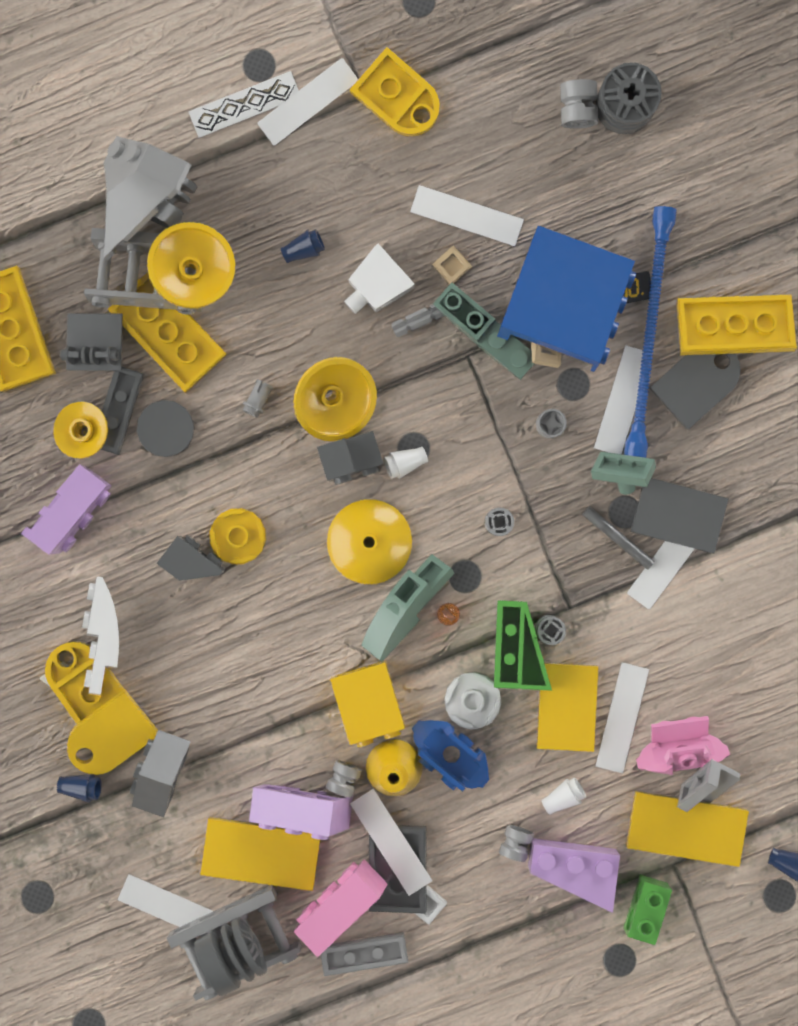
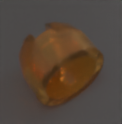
[437,603,460,626]

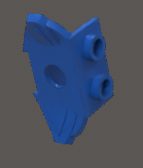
[412,720,490,792]

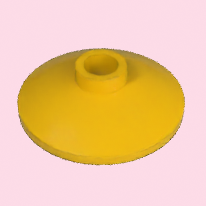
[53,402,108,459]

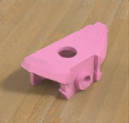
[636,716,730,775]

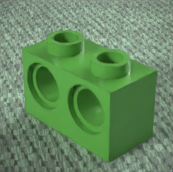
[623,874,672,945]

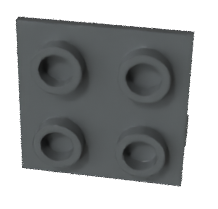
[60,314,123,371]

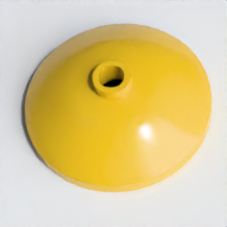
[147,222,235,308]
[293,357,377,441]
[327,499,412,584]

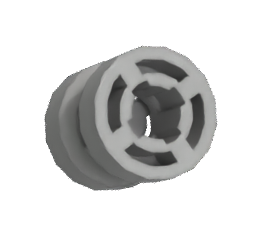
[536,409,566,438]
[484,508,514,536]
[535,615,566,645]
[326,760,362,798]
[499,825,534,862]

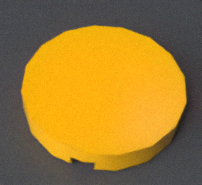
[209,508,266,565]

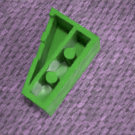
[494,600,552,691]

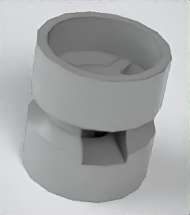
[560,79,598,129]

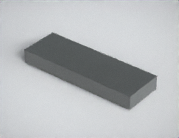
[101,367,145,455]

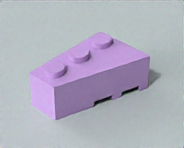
[21,464,112,555]
[249,784,353,840]
[528,838,620,913]

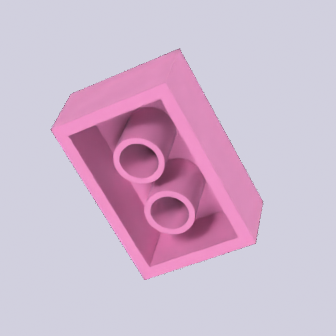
[293,859,388,957]

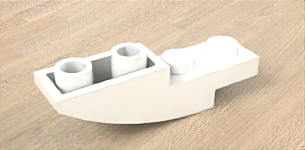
[82,577,119,695]

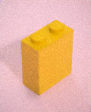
[330,660,405,747]

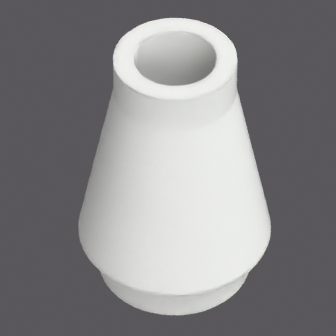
[384,447,428,479]
[542,777,586,815]

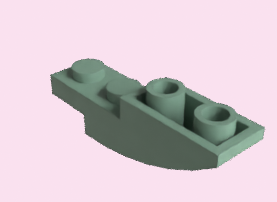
[433,282,535,381]
[361,554,455,662]

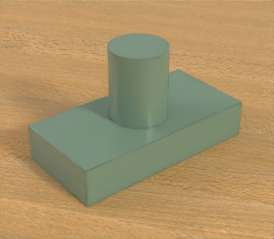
[591,452,656,495]

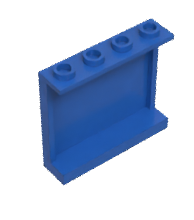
[497,225,636,372]

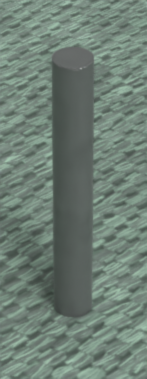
[582,506,655,570]

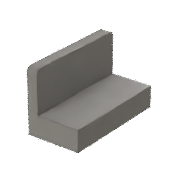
[677,759,741,812]

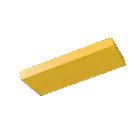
[0,266,56,392]
[108,272,227,393]
[676,295,797,355]
[626,791,749,867]
[200,817,320,891]

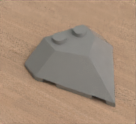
[104,136,191,260]

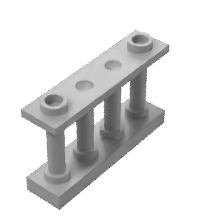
[84,228,203,314]
[167,885,302,1001]

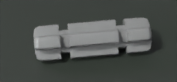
[391,304,444,337]

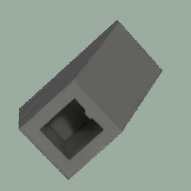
[156,535,226,581]

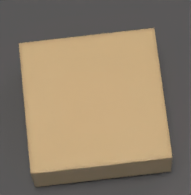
[432,245,472,285]

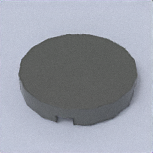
[137,400,195,457]

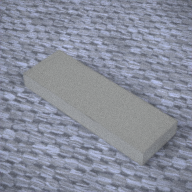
[321,932,408,976]

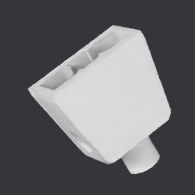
[344,244,415,314]

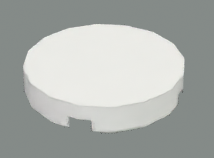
[444,672,501,730]

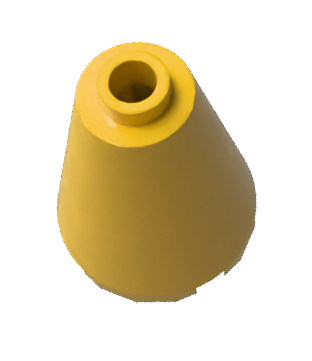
[366,739,422,796]

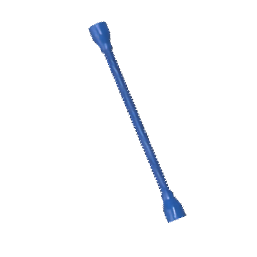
[624,206,677,458]

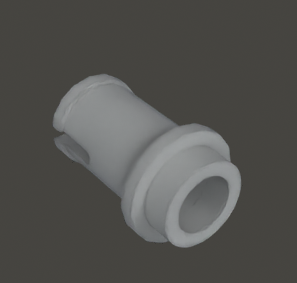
[242,379,273,418]

